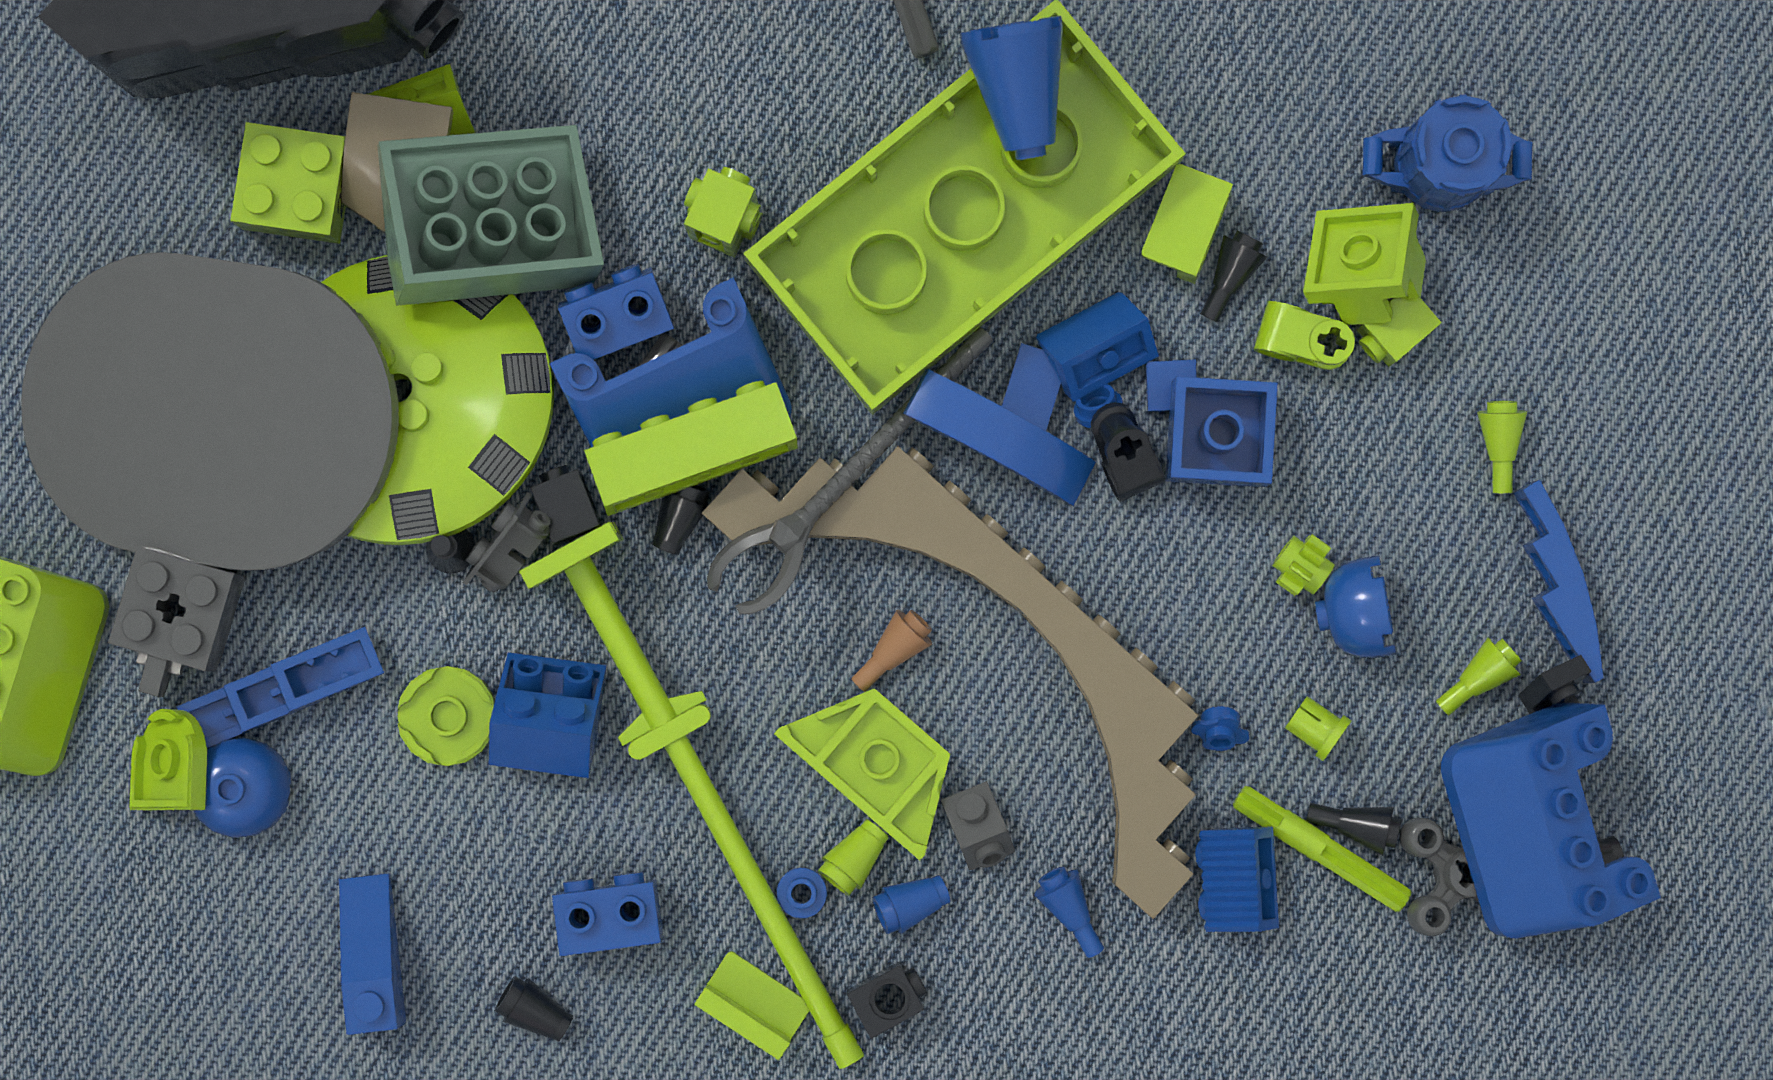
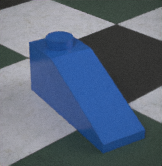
[339,873,406,1035]

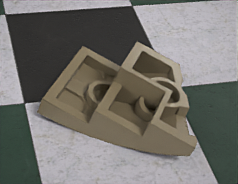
[341,92,454,233]

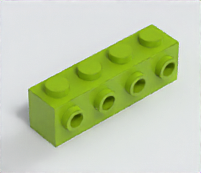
[584,381,798,516]

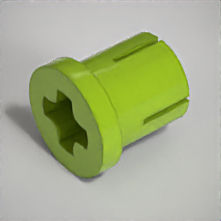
[1284,696,1352,761]

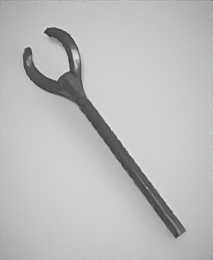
[707,327,993,614]

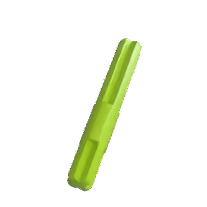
[1233,786,1412,912]

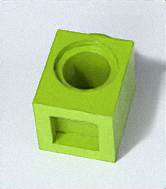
[1356,294,1442,367]

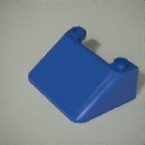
[549,277,792,448]

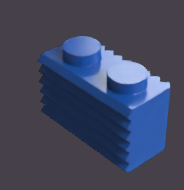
[1195,827,1279,932]

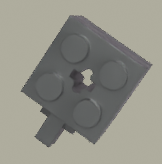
[108,546,246,697]

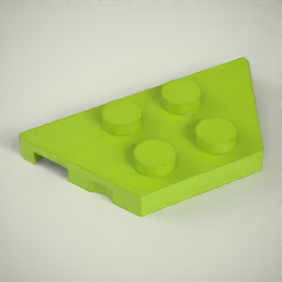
[774,688,950,861]

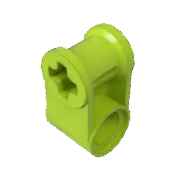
[1254,301,1355,370]

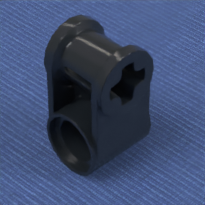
[1090,402,1165,502]

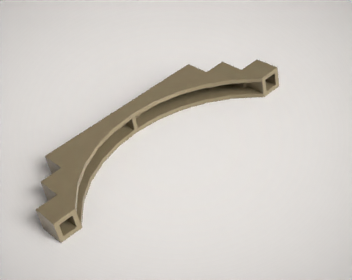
[702,446,1199,919]

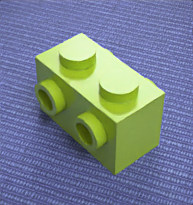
[684,167,763,258]

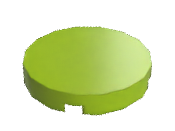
[397,666,495,766]

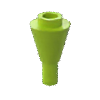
[1477,401,1528,494]
[1436,637,1522,716]

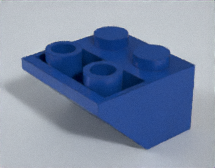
[489,652,607,778]

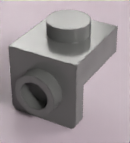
[941,781,1015,870]

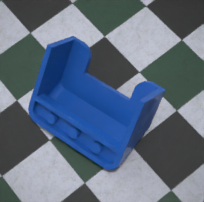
[1441,703,1661,938]

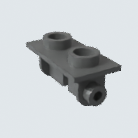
[462,492,551,592]

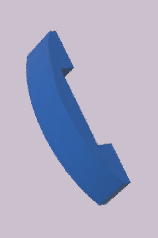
[903,369,1096,506]

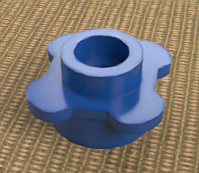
[1191,706,1249,751]

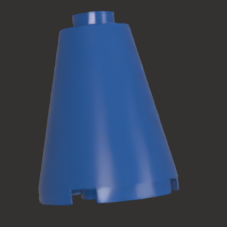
[960,16,1063,160]

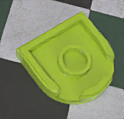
[129,709,207,811]

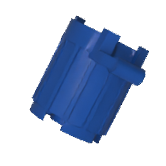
[1362,94,1532,212]

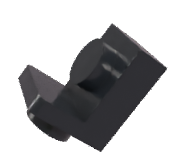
[1518,655,1592,714]

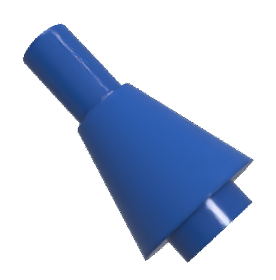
[1034,867,1104,958]

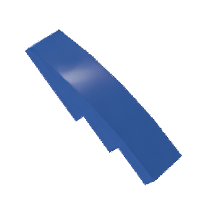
[1513,480,1604,683]
[176,627,384,749]

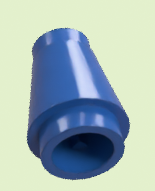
[872,875,951,934]

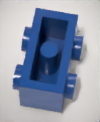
[558,264,674,360]
[552,872,664,956]

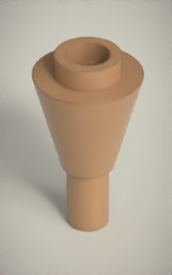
[851,610,933,692]

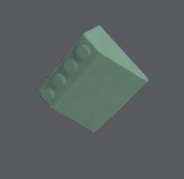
[377,125,604,306]

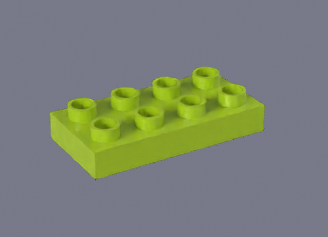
[743,0,1186,415]

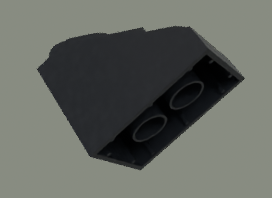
[38,0,464,99]

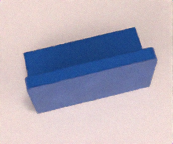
[1036,292,1159,402]

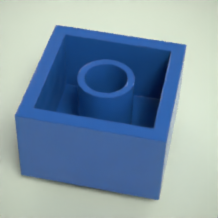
[1165,376,1278,488]

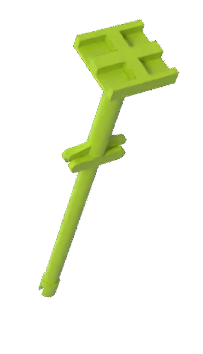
[519,522,864,1069]

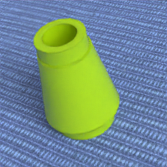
[818,819,889,896]

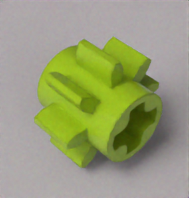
[1272,534,1335,596]

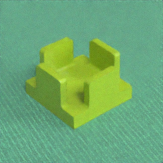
[1303,203,1426,325]

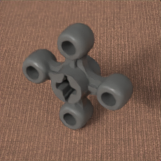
[1399,817,1480,936]

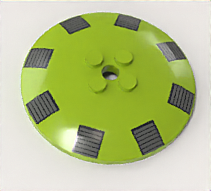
[321,255,554,545]

